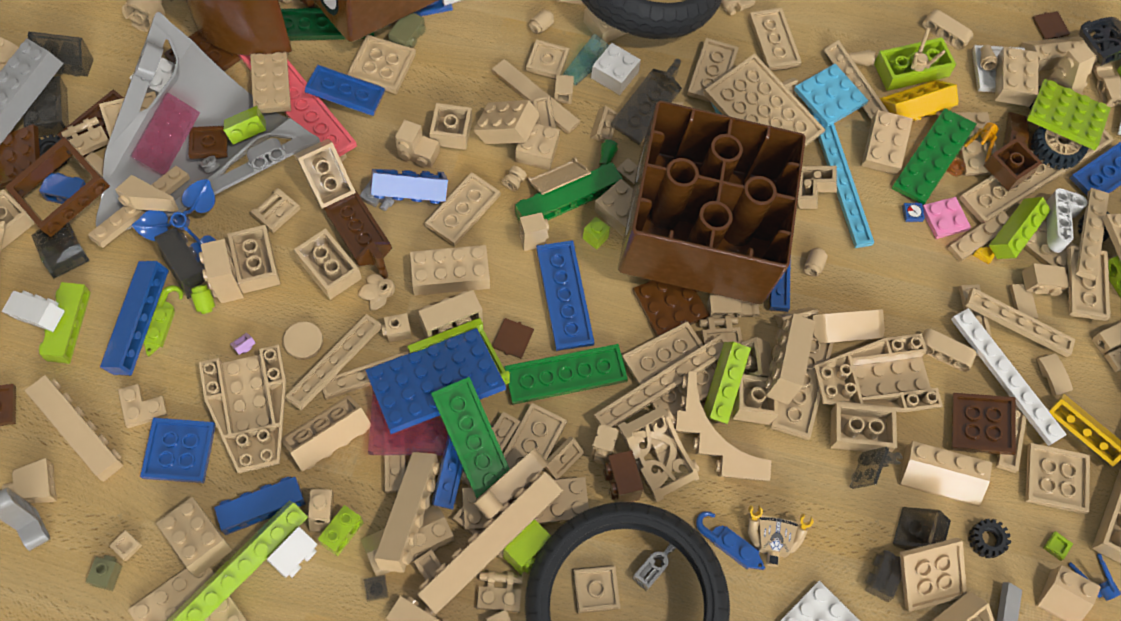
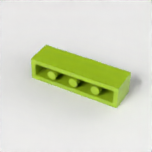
[989,197,1051,259]
[39,282,91,364]
[703,341,751,424]

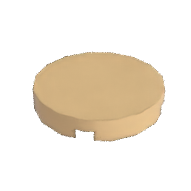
[283,322,323,360]

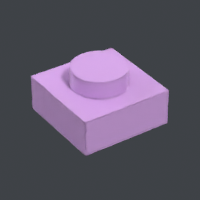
[230,333,255,355]

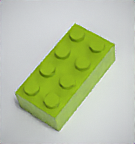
[874,37,956,91]

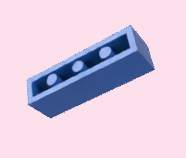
[214,477,306,535]

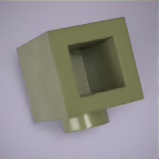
[86,555,122,591]

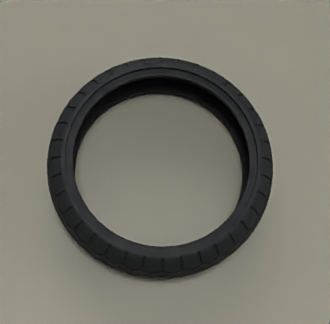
[581,0,722,39]
[525,502,730,621]

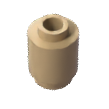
[529,9,554,34]
[804,248,828,277]

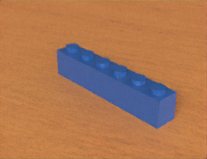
[100,261,169,376]

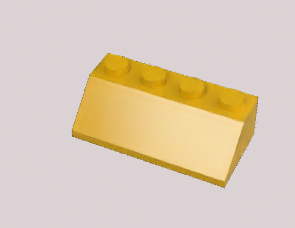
[879,80,959,121]

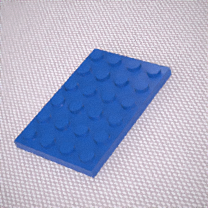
[365,328,506,434]

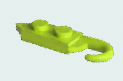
[143,285,184,357]

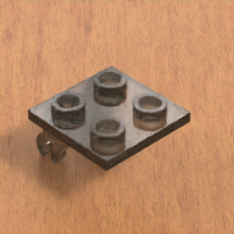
[850,447,903,489]

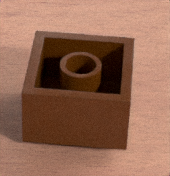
[983,137,1042,191]
[603,450,644,502]

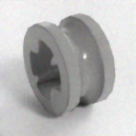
[200,156,220,173]

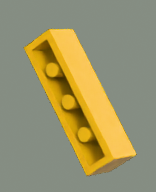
[1049,394,1121,466]

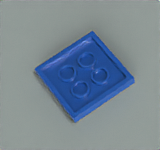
[140,418,216,483]

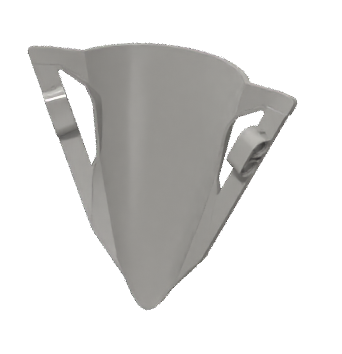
[96,12,320,231]

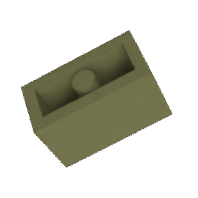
[388,13,426,48]

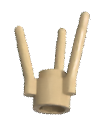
[911,28,945,72]

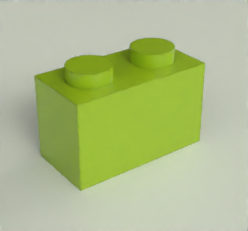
[224,106,266,145]

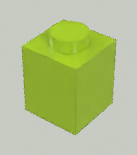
[583,217,610,250]

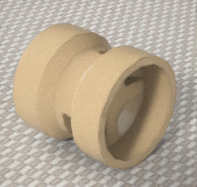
[502,166,527,191]

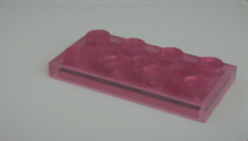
[130,92,200,176]

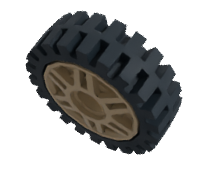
[1031,126,1089,170]

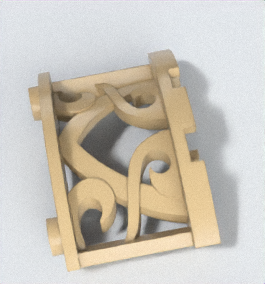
[618,404,700,502]

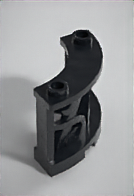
[1079,17,1121,66]

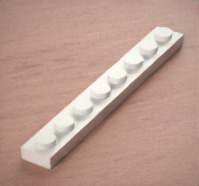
[951,308,1067,446]

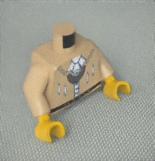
[748,505,813,567]

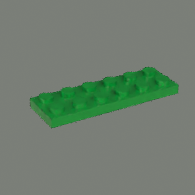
[892,108,977,205]
[504,344,628,405]
[431,377,519,500]

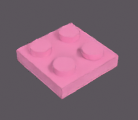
[923,197,971,239]

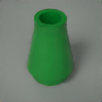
[599,139,618,166]

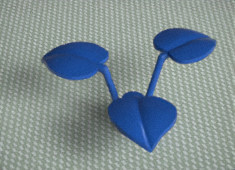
[132,179,216,267]

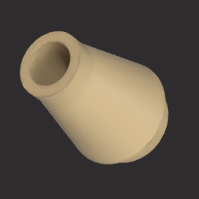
[980,45,998,71]
[850,49,875,67]

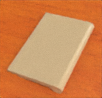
[527,157,591,195]

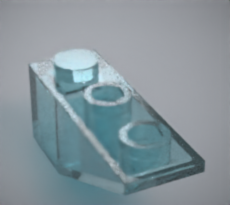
[563,33,609,86]

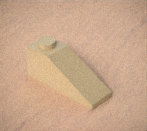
[115,175,179,212]

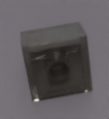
[893,507,951,550]

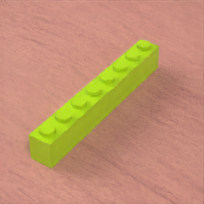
[167,500,308,621]

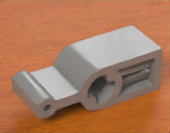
[632,543,676,591]

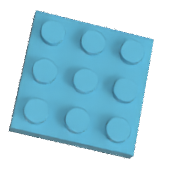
[794,64,869,128]

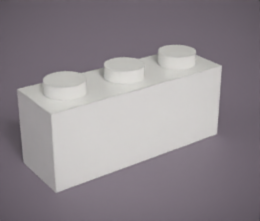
[1,291,65,332]

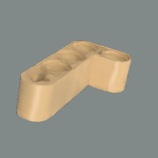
[474,448,548,519]

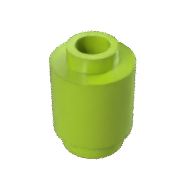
[191,284,216,314]

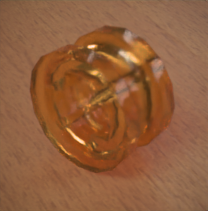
[947,158,966,176]

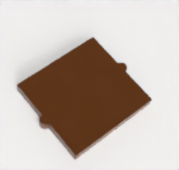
[1032,11,1070,40]
[492,318,534,359]

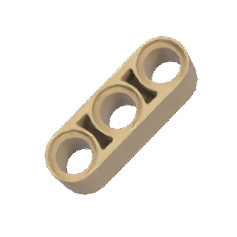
[922,10,973,50]
[923,329,977,372]

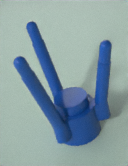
[1069,554,1121,601]

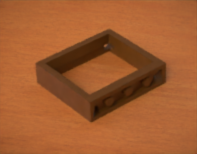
[5,137,110,237]

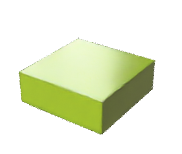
[1043,531,1073,561]

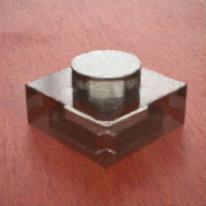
[364,575,389,602]

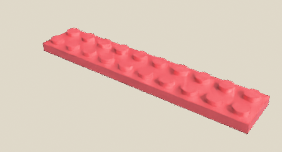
[237,54,357,157]

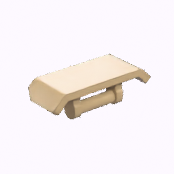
[813,309,885,343]

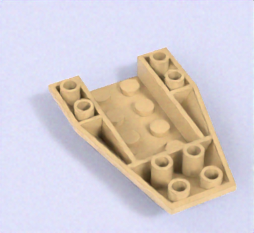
[814,333,943,412]
[199,345,286,474]

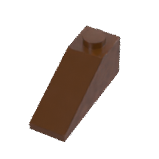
[1003,112,1029,147]

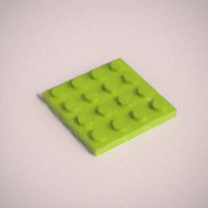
[1027,79,1111,150]

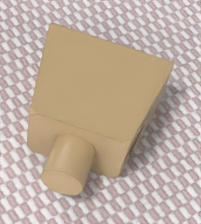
[2,458,57,504]
[308,489,334,532]

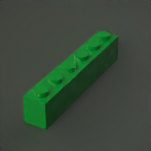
[515,162,623,221]

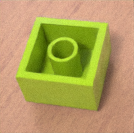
[503,519,551,575]

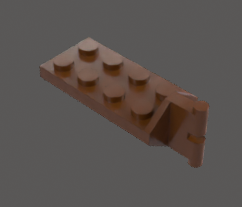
[323,190,392,279]

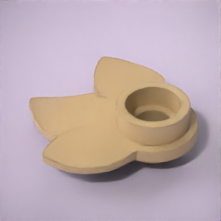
[358,274,395,311]

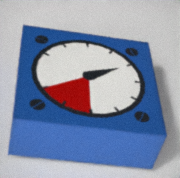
[902,203,925,222]

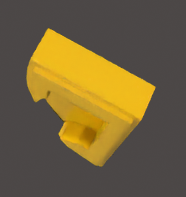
[973,246,995,265]

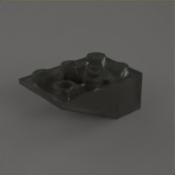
[31,222,90,279]

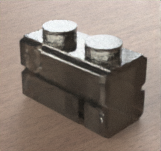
[864,550,902,602]

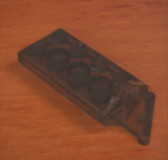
[610,58,682,145]

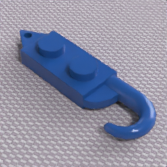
[696,511,765,570]

